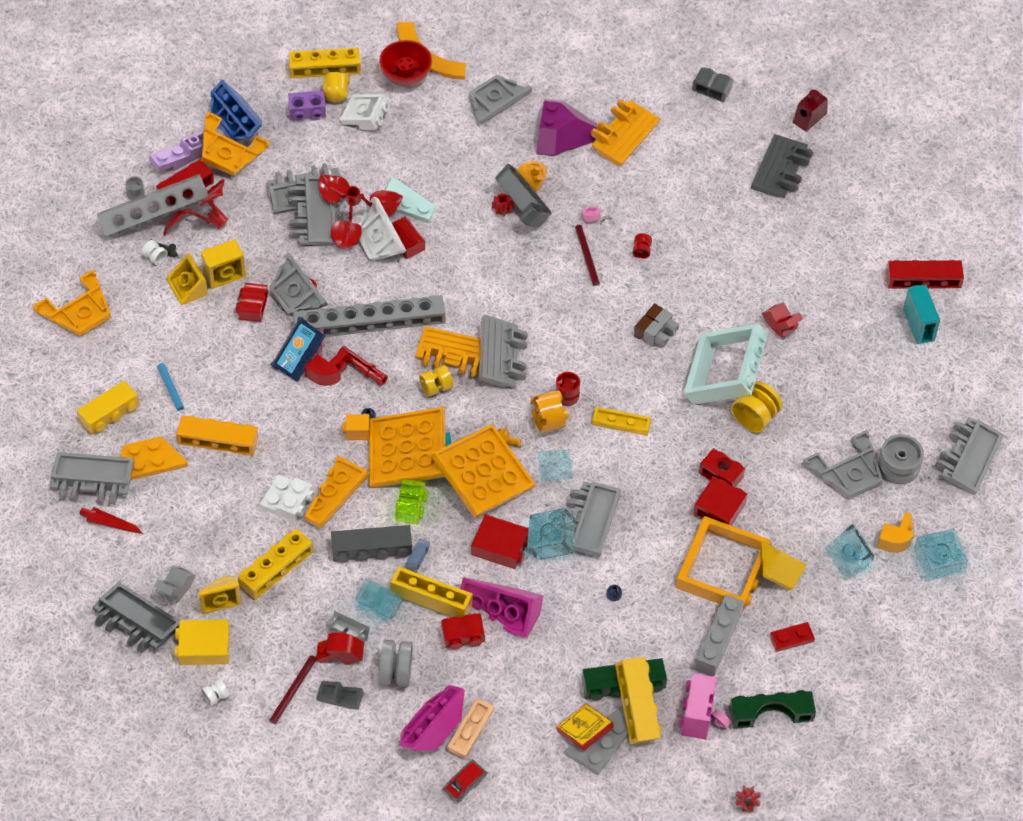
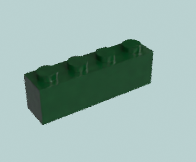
[582,658,667,701]

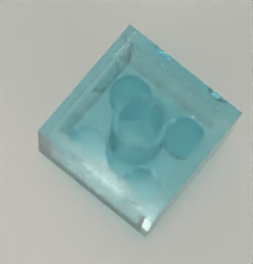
[527,508,576,560]
[914,528,968,581]

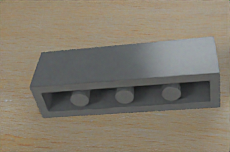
[331,525,412,563]

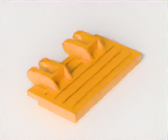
[591,99,660,167]
[415,326,481,377]

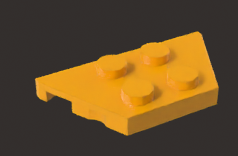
[120,436,188,480]

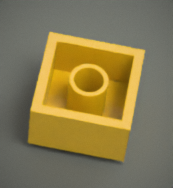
[201,239,246,289]

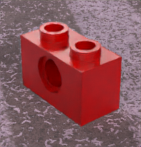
[699,448,745,487]

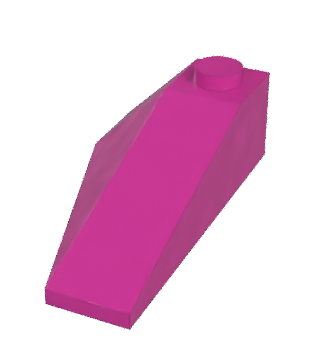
[461,577,544,638]

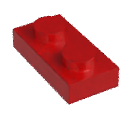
[770,622,815,652]

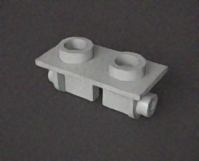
[327,610,370,642]

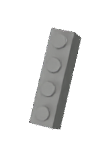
[695,595,744,676]

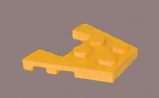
[201,111,271,176]
[32,269,111,337]

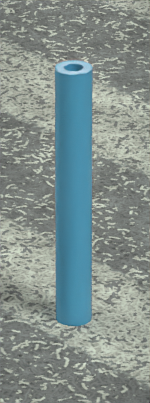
[157,363,184,411]

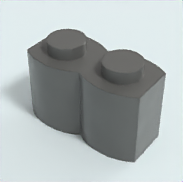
[692,67,734,102]

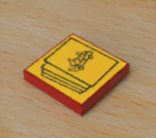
[556,703,614,751]

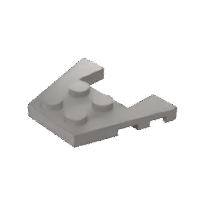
[803,430,883,499]

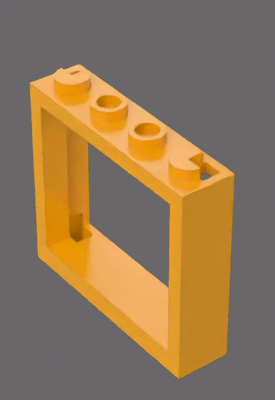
[675,516,771,613]

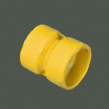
[419,365,454,397]

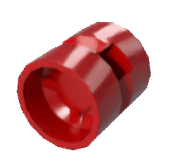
[555,371,581,406]

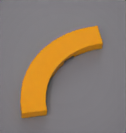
[397,22,466,80]

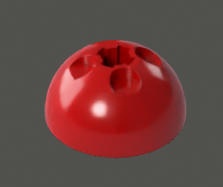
[379,40,432,86]

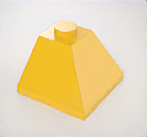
[199,575,241,615]

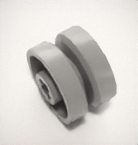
[878,434,924,484]
[379,639,413,687]

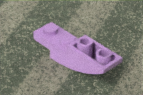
[149,131,204,172]

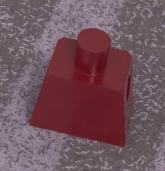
[793,89,828,132]

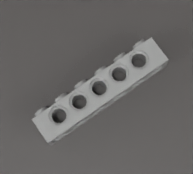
[97,174,208,237]

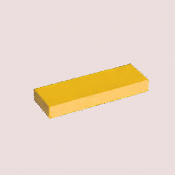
[591,406,652,436]

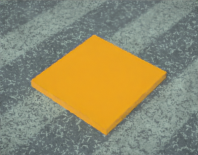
[369,407,446,488]
[431,424,536,518]

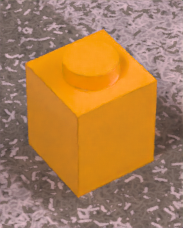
[342,414,370,440]

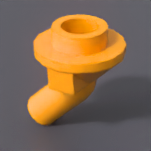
[497,427,521,446]

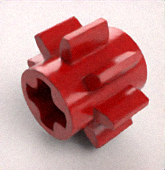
[492,193,514,216]
[736,785,761,812]

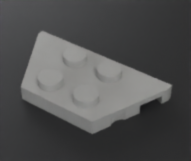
[470,75,532,125]
[269,252,328,316]

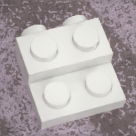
[340,94,389,130]
[260,475,314,522]

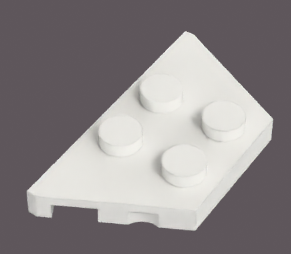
[359,197,406,261]

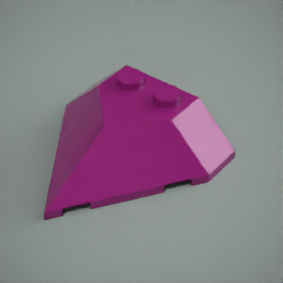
[536,99,602,156]

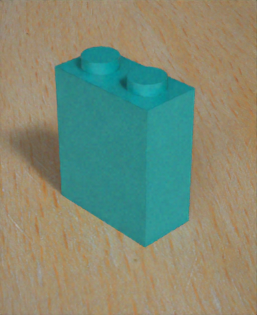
[903,285,940,345]

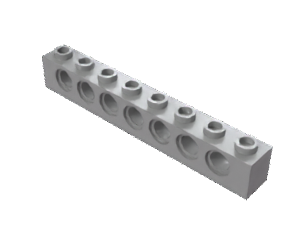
[293,295,446,337]

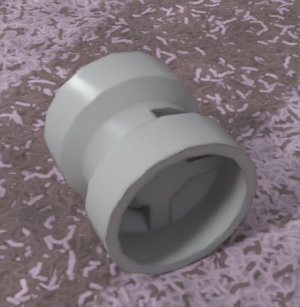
[125,176,145,200]

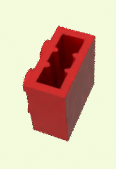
[693,476,748,526]

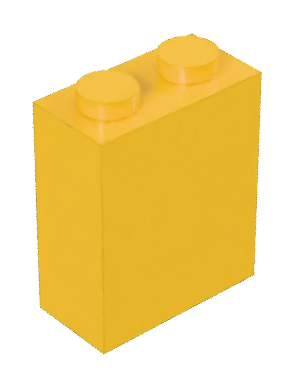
[175,619,230,665]

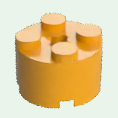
[530,391,569,434]

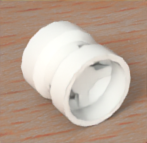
[142,240,168,265]
[201,679,229,707]

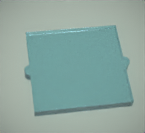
[537,449,573,482]

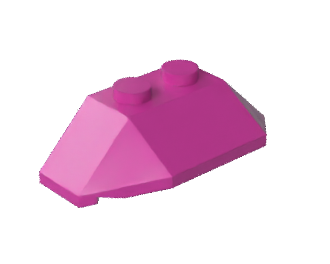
[399,685,465,751]

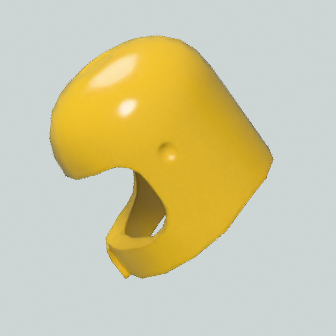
[323,72,350,103]

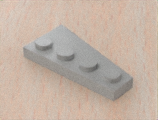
[564,705,629,775]

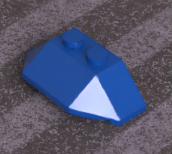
[210,79,262,141]

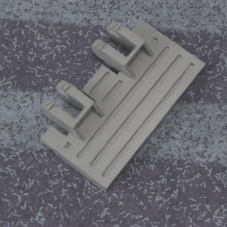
[267,163,346,214]
[287,175,336,245]
[479,314,528,389]
[935,417,1004,495]
[50,452,135,504]
[556,481,621,557]

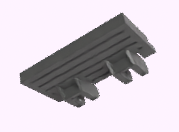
[751,134,814,198]
[93,582,180,653]

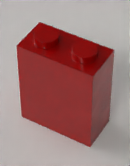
[471,514,532,570]

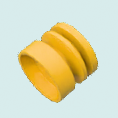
[731,381,783,433]

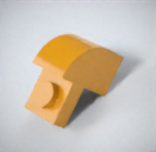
[877,512,915,553]

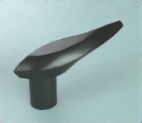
[149,239,178,257]

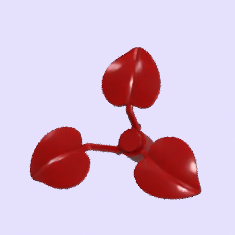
[319,174,403,249]
[163,179,228,236]

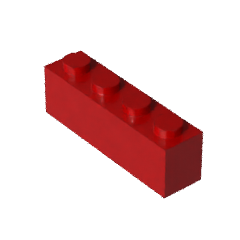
[886,260,964,289]

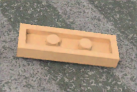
[447,698,495,759]

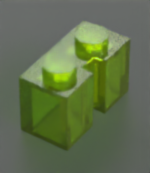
[395,479,429,525]

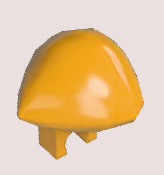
[517,161,547,192]

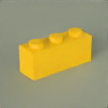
[77,380,139,435]

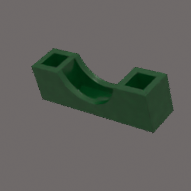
[729,690,816,729]

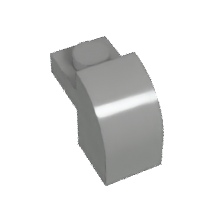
[154,566,196,604]

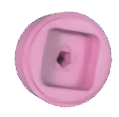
[582,206,601,222]
[711,710,731,729]

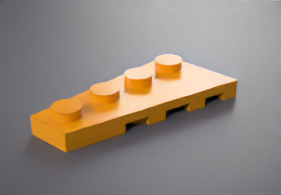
[304,455,369,529]

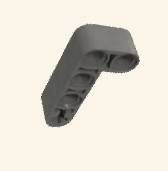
[495,164,552,227]

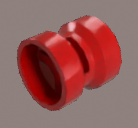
[632,233,652,259]

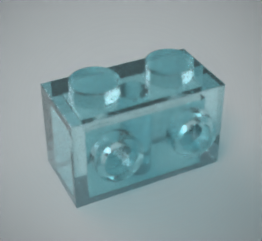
[355,578,404,621]

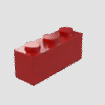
[156,159,214,205]

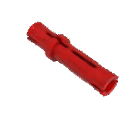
[338,346,388,386]

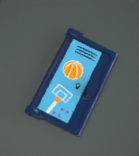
[270,316,326,382]

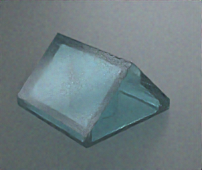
[825,523,875,579]

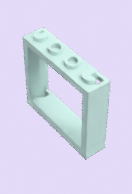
[684,323,768,405]

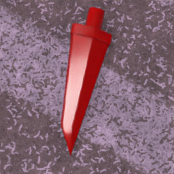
[80,507,143,534]

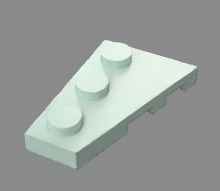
[386,177,436,223]

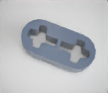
[406,539,430,573]

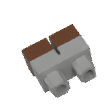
[634,303,679,347]

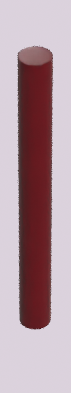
[575,225,600,286]
[269,655,316,725]

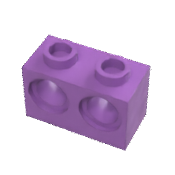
[288,90,326,121]

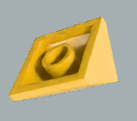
[166,253,208,305]
[761,541,807,590]

